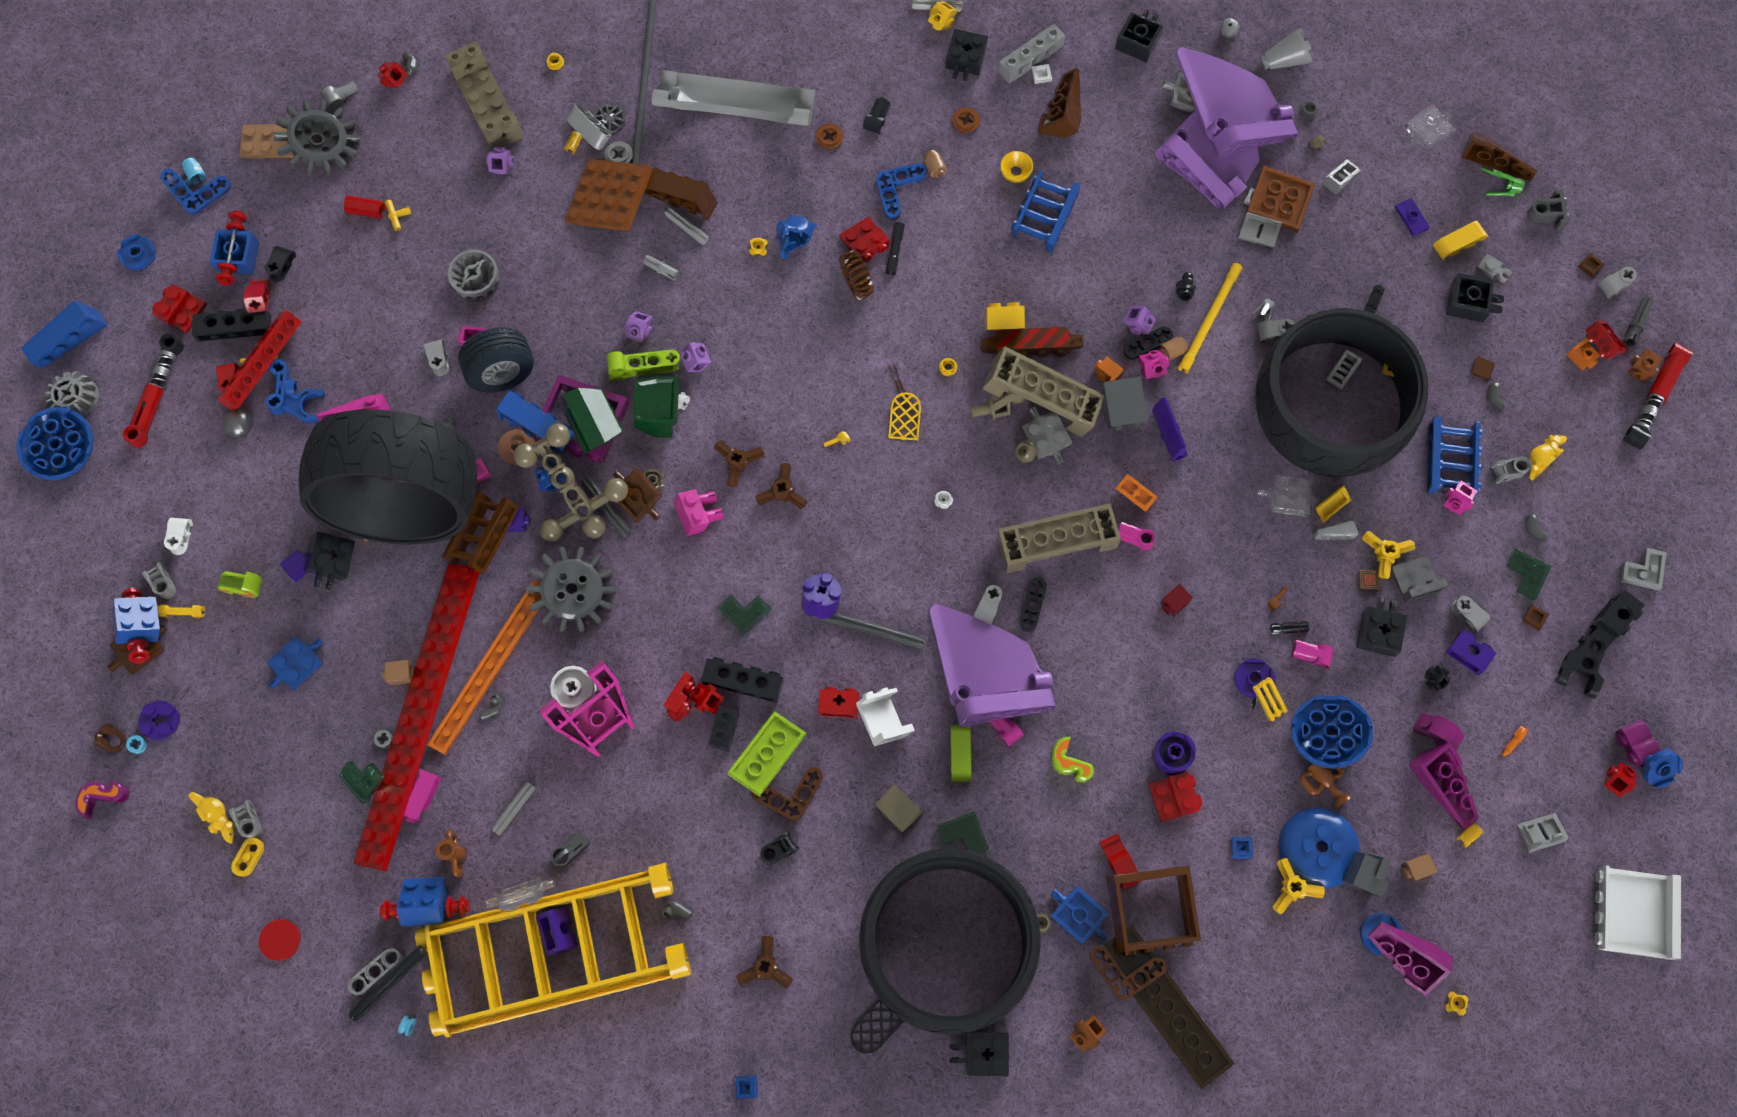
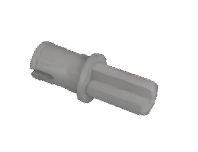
[643,255,679,281]

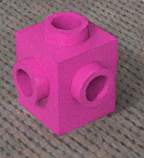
[1139,350,1169,379]
[1444,480,1477,516]

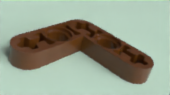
[751,767,823,821]
[1089,945,1167,1000]

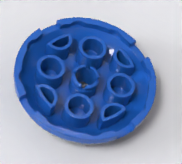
[16,407,94,480]
[1291,695,1373,769]
[1279,808,1360,889]

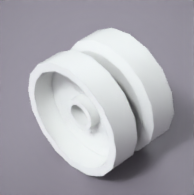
[550,666,597,712]

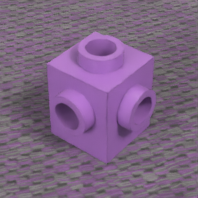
[486,147,514,174]
[1123,306,1156,335]
[625,311,653,343]
[679,342,711,372]

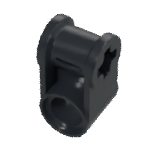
[265,246,296,282]
[760,831,800,865]

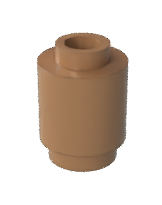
[924,150,947,178]
[1158,337,1188,361]

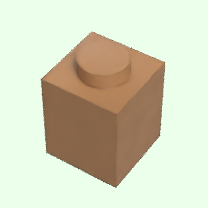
[382,660,413,686]
[1401,853,1438,883]

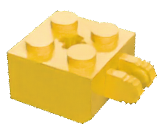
[984,302,1025,330]

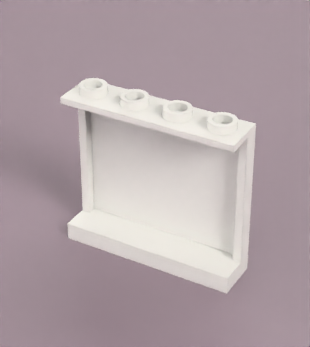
[1594,866,1681,960]

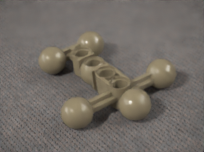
[513,423,628,542]

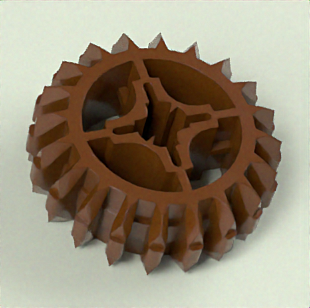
[839,250,874,300]

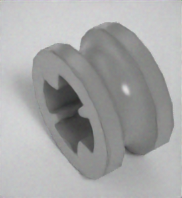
[374,730,393,749]

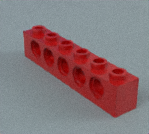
[216,310,302,411]

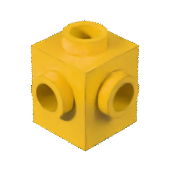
[928,1,958,31]

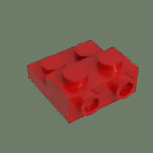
[839,217,889,263]
[152,284,207,333]
[1585,320,1628,359]
[663,672,696,722]
[1148,771,1203,823]

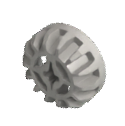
[448,250,499,300]
[44,371,99,418]

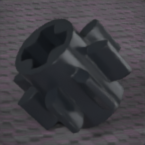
[1424,665,1450,691]

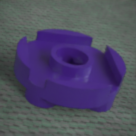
[1234,658,1275,698]
[138,701,180,740]

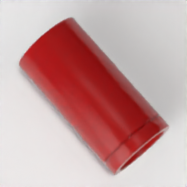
[344,195,385,219]

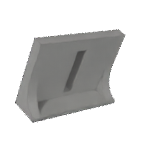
[1238,212,1282,249]
[1517,813,1569,853]

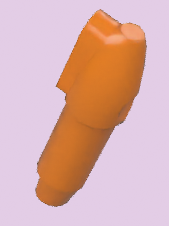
[1502,726,1528,756]

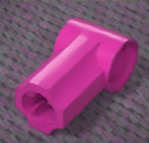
[1119,522,1155,551]
[1292,640,1334,669]
[989,718,1024,747]

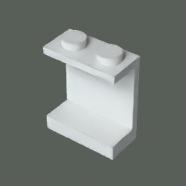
[856,688,915,747]

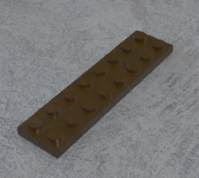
[1100,925,1235,1089]

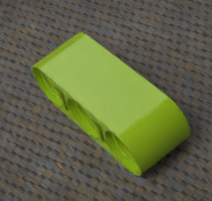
[950,725,972,782]

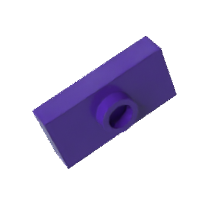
[1395,198,1430,237]

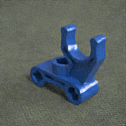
[266,359,325,423]

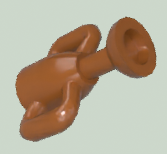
[1299,764,1352,809]
[436,830,467,879]

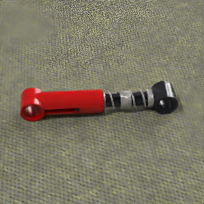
[122,333,184,448]
[1623,342,1693,450]

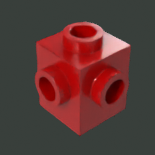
[377,62,408,88]
[689,683,725,715]
[1604,762,1637,798]

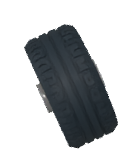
[458,327,534,393]

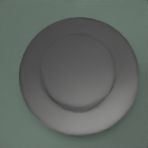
[1299,101,1318,119]

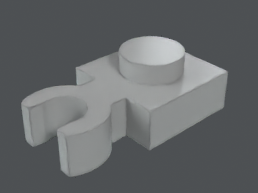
[1476,254,1512,283]

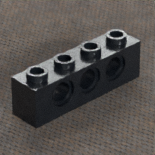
[192,309,271,342]
[701,657,784,703]

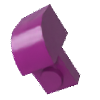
[1413,713,1465,751]

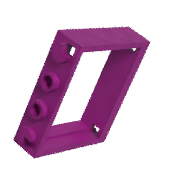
[535,375,629,463]

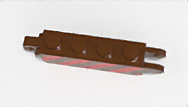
[980,327,1084,358]

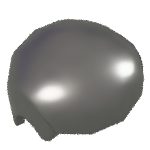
[222,409,253,438]

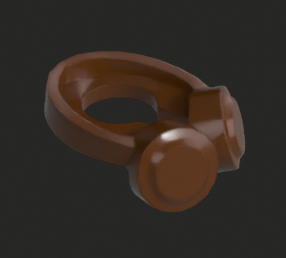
[94,723,126,752]

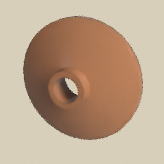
[498,429,535,465]

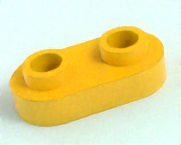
[231,838,264,877]

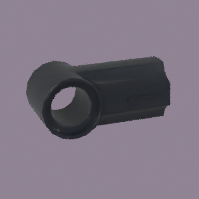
[863,97,891,134]

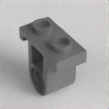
[1527,190,1569,231]

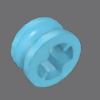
[126,735,147,754]
[398,1015,416,1037]

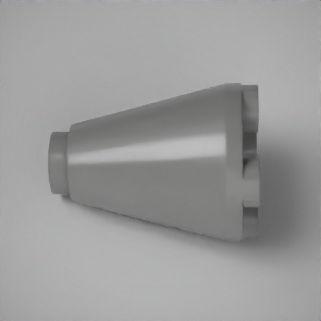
[1260,28,1313,70]

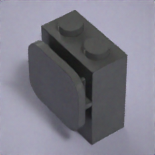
[1100,376,1148,431]

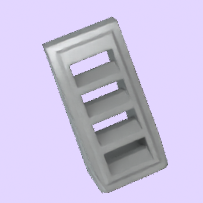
[1323,159,1361,195]
[1326,349,1362,390]
[1313,520,1358,540]

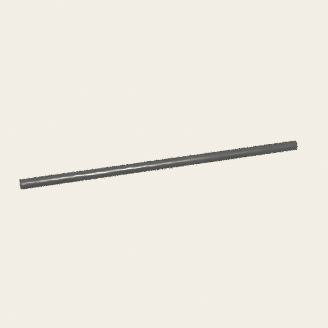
[632,0,657,164]

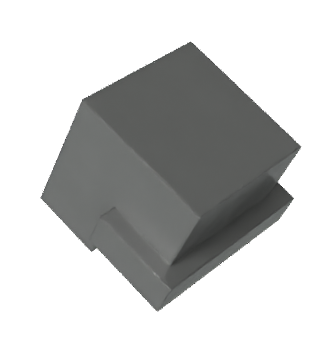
[1342,851,1391,898]

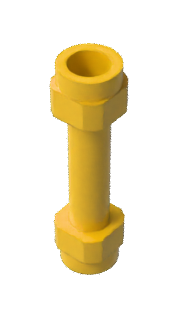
[157,605,205,618]

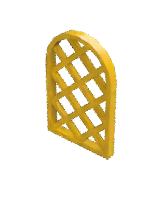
[888,392,921,441]

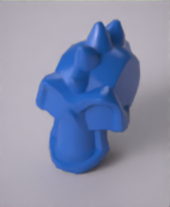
[776,215,817,259]

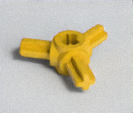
[1362,531,1415,579]
[1272,858,1325,914]

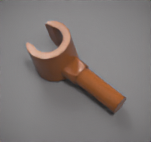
[1267,587,1288,611]

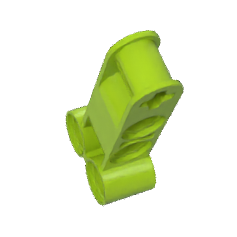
[606,350,680,383]

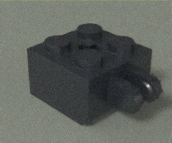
[1115,9,1164,63]
[945,29,988,81]
[1446,273,1504,323]
[304,531,355,591]
[1356,597,1407,657]
[950,1032,1009,1077]

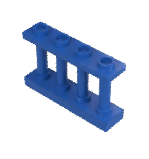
[1011,170,1081,252]
[1427,417,1482,495]

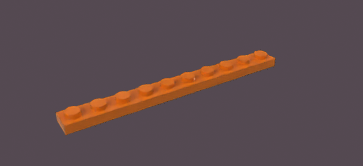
[427,579,541,756]

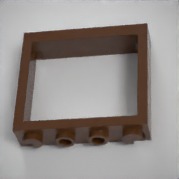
[1106,866,1201,955]

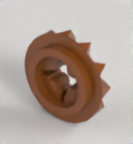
[952,107,980,134]
[815,123,844,151]

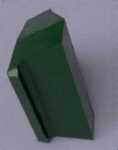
[633,377,679,438]
[563,388,623,454]

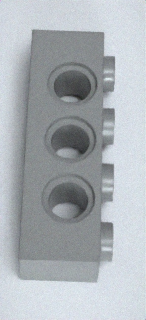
[998,24,1065,84]

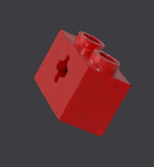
[818,687,860,719]

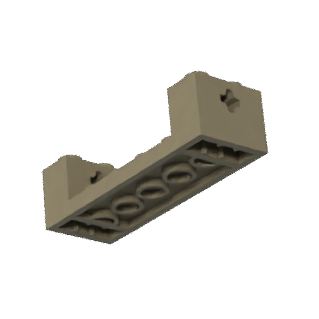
[444,41,524,150]
[982,346,1105,437]
[997,503,1121,574]

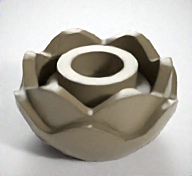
[1015,440,1037,463]
[643,469,664,491]

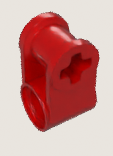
[216,362,239,392]

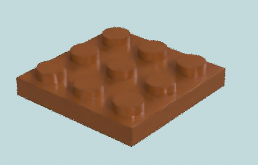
[1246,166,1315,232]

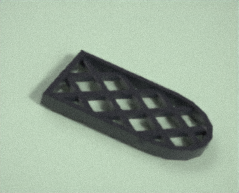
[850,999,904,1054]

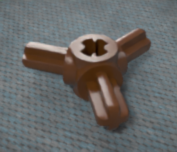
[714,440,765,488]
[755,463,807,509]
[736,936,793,988]

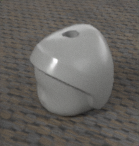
[1220,18,1239,38]

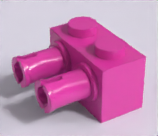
[673,489,724,536]

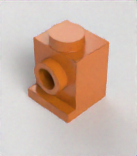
[1567,338,1600,371]
[1094,356,1124,382]

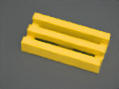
[1252,677,1288,721]

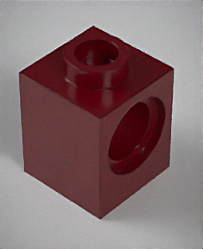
[1160,584,1193,617]

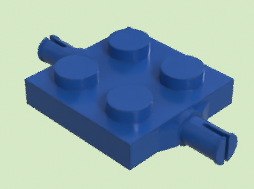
[266,636,324,690]
[1050,886,1109,945]

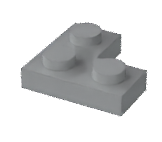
[1620,548,1667,591]

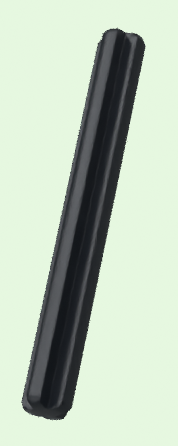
[349,945,427,1022]

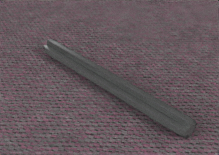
[813,613,925,649]

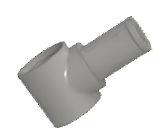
[321,81,359,110]

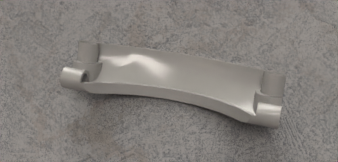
[652,70,815,126]

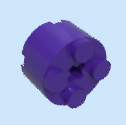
[801,573,841,619]
[1152,731,1196,775]

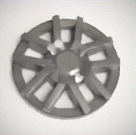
[593,103,626,134]

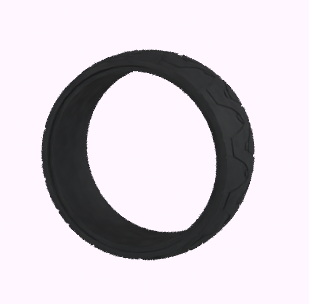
[1255,308,1429,477]
[298,409,478,545]
[859,848,1041,1034]

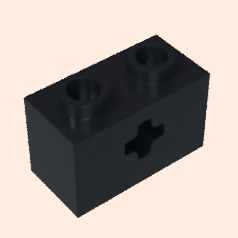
[709,706,740,752]

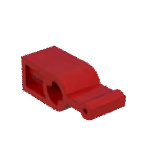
[243,278,270,313]
[1099,833,1143,891]

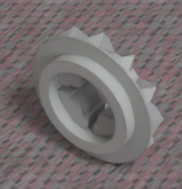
[604,141,633,163]

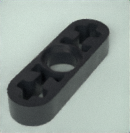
[1123,326,1173,360]
[1020,577,1047,632]

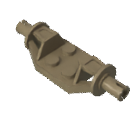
[970,389,1026,421]

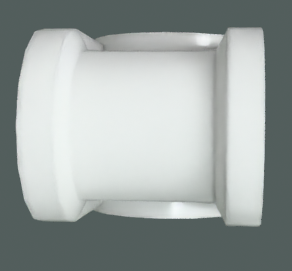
[164,518,193,555]

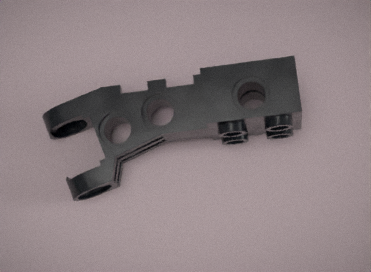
[1555,590,1645,699]

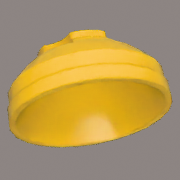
[1000,151,1033,183]

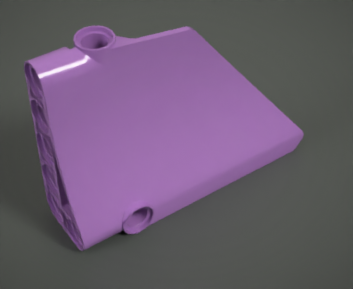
[1176,47,1298,157]
[1155,109,1260,210]
[928,604,1056,727]

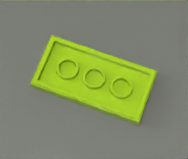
[728,711,806,797]

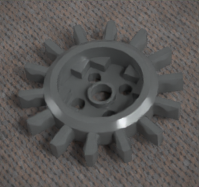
[273,99,360,177]
[526,546,616,634]

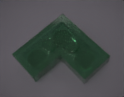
[1506,549,1552,601]
[717,595,772,636]
[338,761,385,804]
[937,811,989,853]

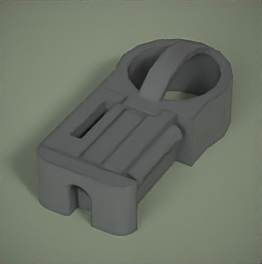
[551,830,590,867]

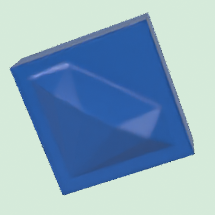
[1232,837,1253,859]
[736,1076,758,1099]

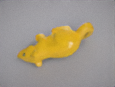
[1528,435,1567,481]
[188,792,236,844]

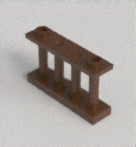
[442,490,520,574]

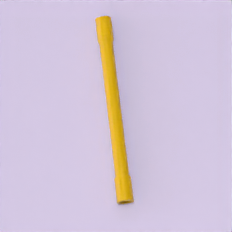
[1178,263,1243,374]

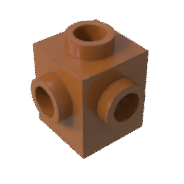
[1627,348,1663,382]
[1069,1014,1107,1052]

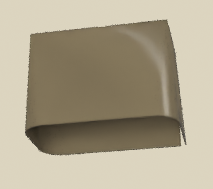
[875,785,923,834]

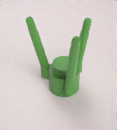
[1481,167,1525,197]

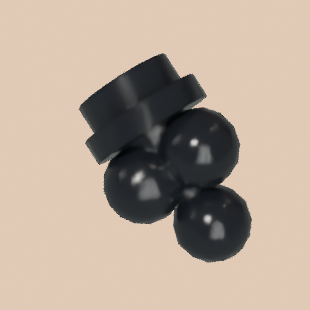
[1176,272,1196,301]

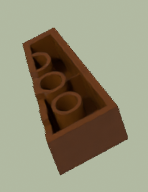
[644,167,718,220]

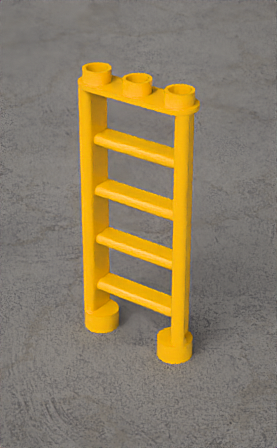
[415,863,691,1038]

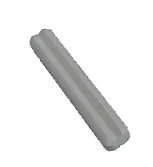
[912,0,963,12]
[665,207,709,245]
[492,782,535,835]

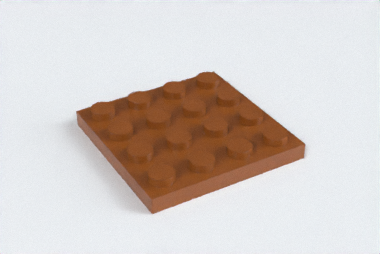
[565,159,653,232]

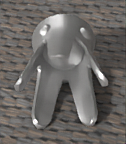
[1252,298,1276,321]

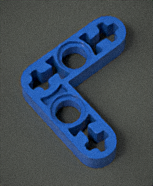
[876,163,927,220]
[160,169,231,214]

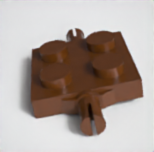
[613,469,662,522]
[107,624,167,675]

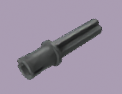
[1624,296,1654,346]

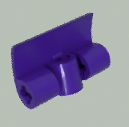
[1152,397,1188,461]

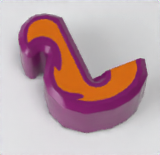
[75,782,129,819]

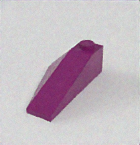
[1408,742,1479,831]
[1368,922,1453,996]

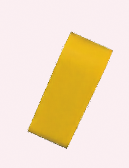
[1433,221,1488,261]

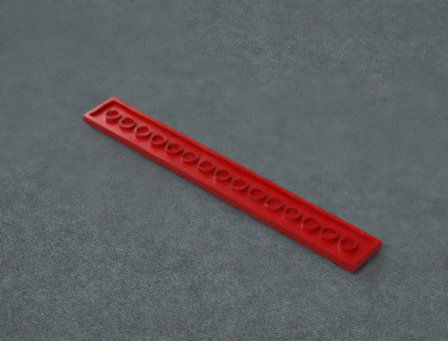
[353,564,480,872]

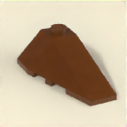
[1038,67,1081,138]
[1461,132,1537,182]

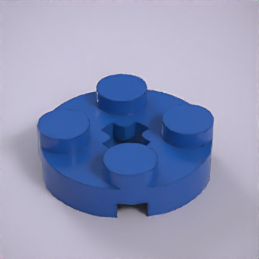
[117,234,156,271]
[1643,748,1683,788]
[1360,913,1403,955]

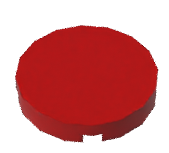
[259,920,301,961]

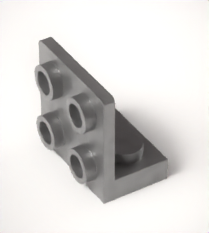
[1391,556,1448,603]

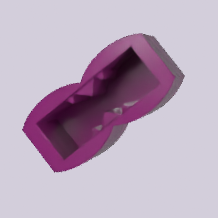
[1616,720,1661,767]

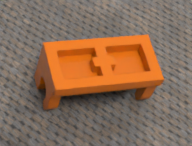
[1115,474,1158,512]

